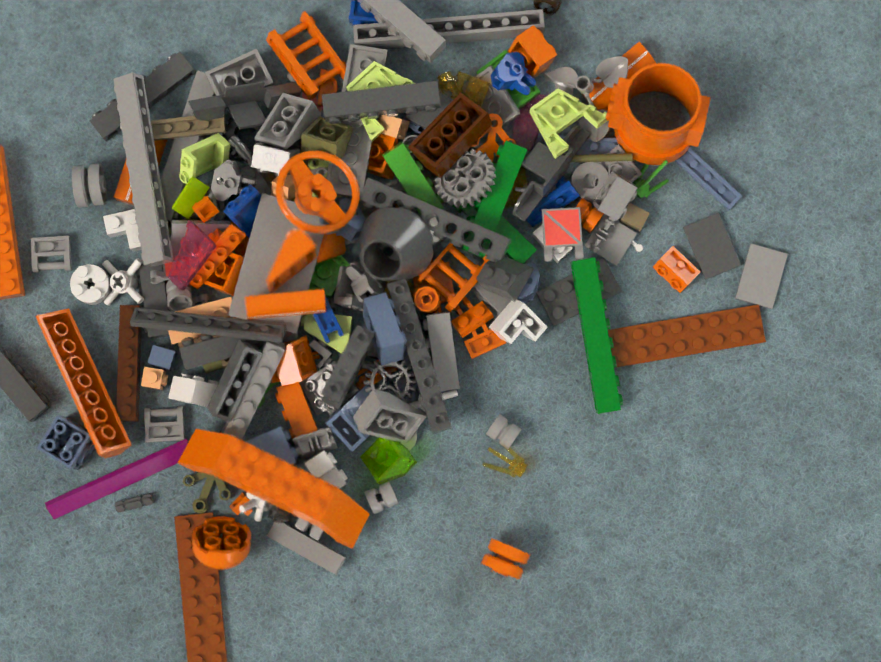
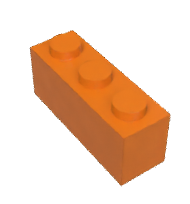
[275,382,318,439]

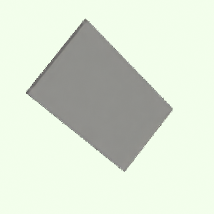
[228,193,327,334]

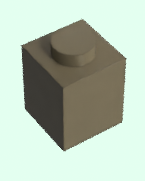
[620,203,650,232]

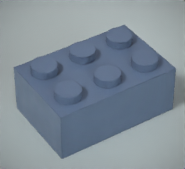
[363,292,406,366]

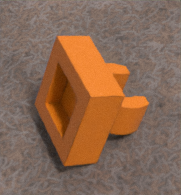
[192,196,219,223]
[229,492,253,516]

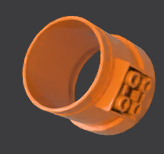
[606,63,711,165]

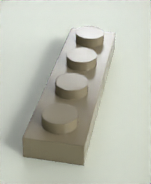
[151,114,226,141]

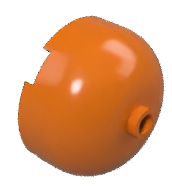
[192,516,251,570]

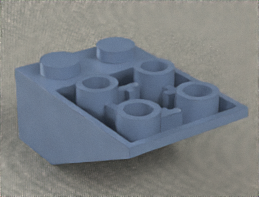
[325,385,371,452]

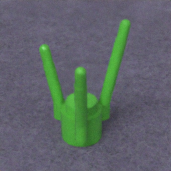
[632,160,669,199]

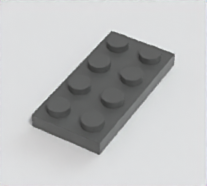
[536,258,622,326]

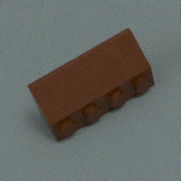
[408,93,492,178]

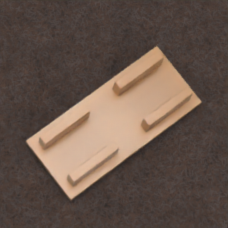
[168,297,237,344]

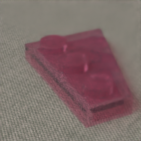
[513,94,546,152]
[168,220,217,290]

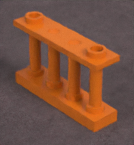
[266,11,347,100]
[416,229,490,312]

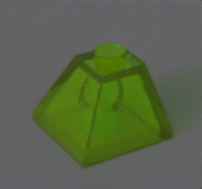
[360,437,417,484]

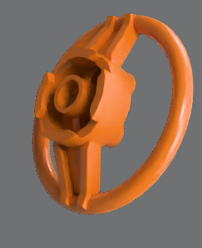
[276,150,360,234]

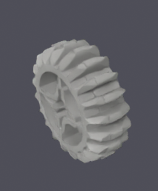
[364,360,416,403]

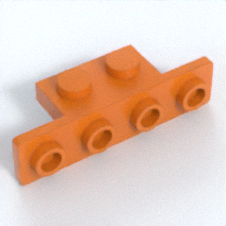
[183,224,246,289]

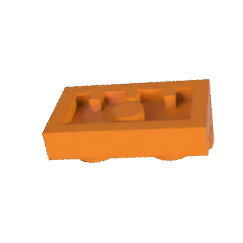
[653,246,700,293]

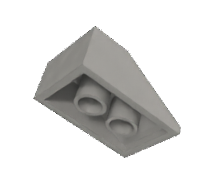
[205,49,274,96]
[254,93,321,149]
[353,389,427,444]

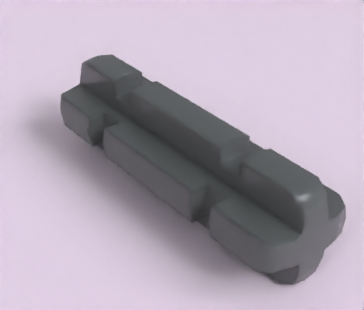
[228,135,254,168]
[115,493,153,513]

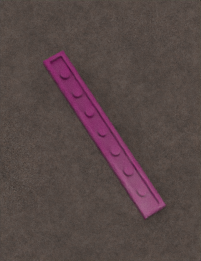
[45,439,188,519]

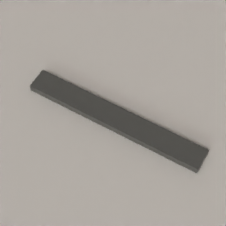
[130,307,287,343]

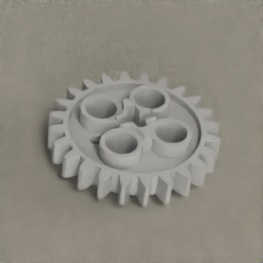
[434,149,496,208]

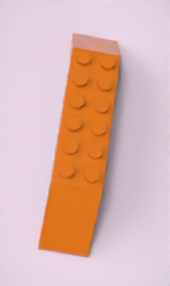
[178,429,370,549]

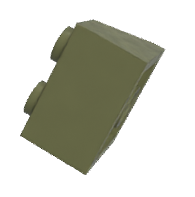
[301,116,354,164]

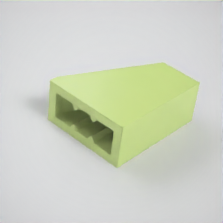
[301,314,353,354]

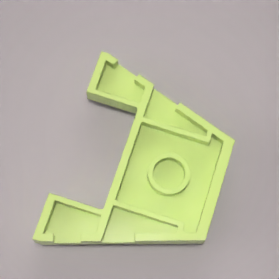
[346,61,414,141]
[529,89,608,159]

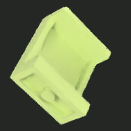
[179,133,230,184]

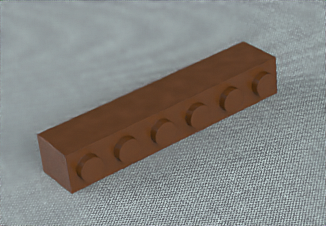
[116,305,142,422]

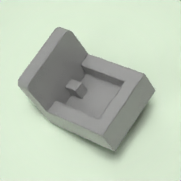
[309,340,333,369]

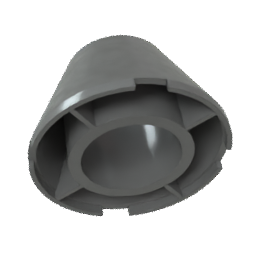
[359,207,434,280]

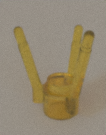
[437,71,466,99]
[482,447,528,478]

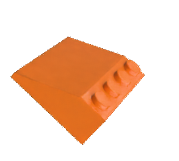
[266,227,317,294]

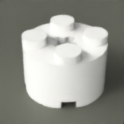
[70,264,112,305]

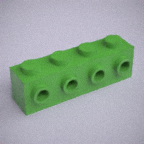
[382,142,444,215]

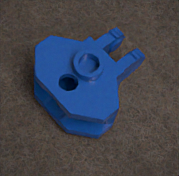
[491,52,536,96]

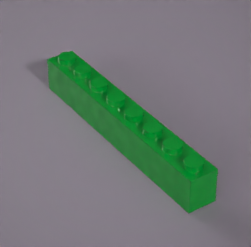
[570,257,623,414]

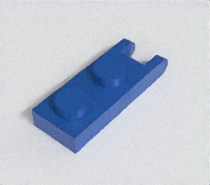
[312,288,344,344]

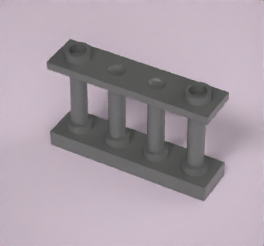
[321,325,375,410]

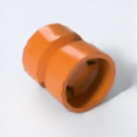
[575,198,604,233]
[414,286,442,314]

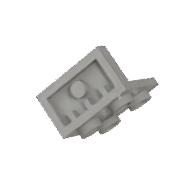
[333,266,364,312]

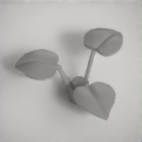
[544,56,628,142]

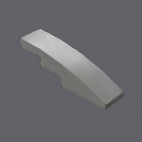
[267,519,346,575]

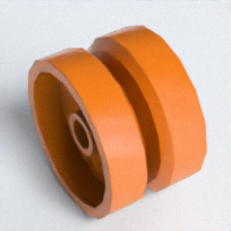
[481,538,530,580]

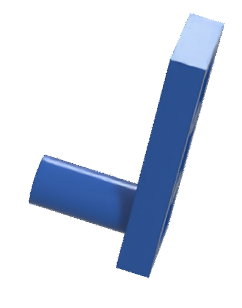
[526,175,580,227]

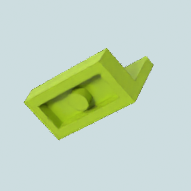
[172,176,210,219]

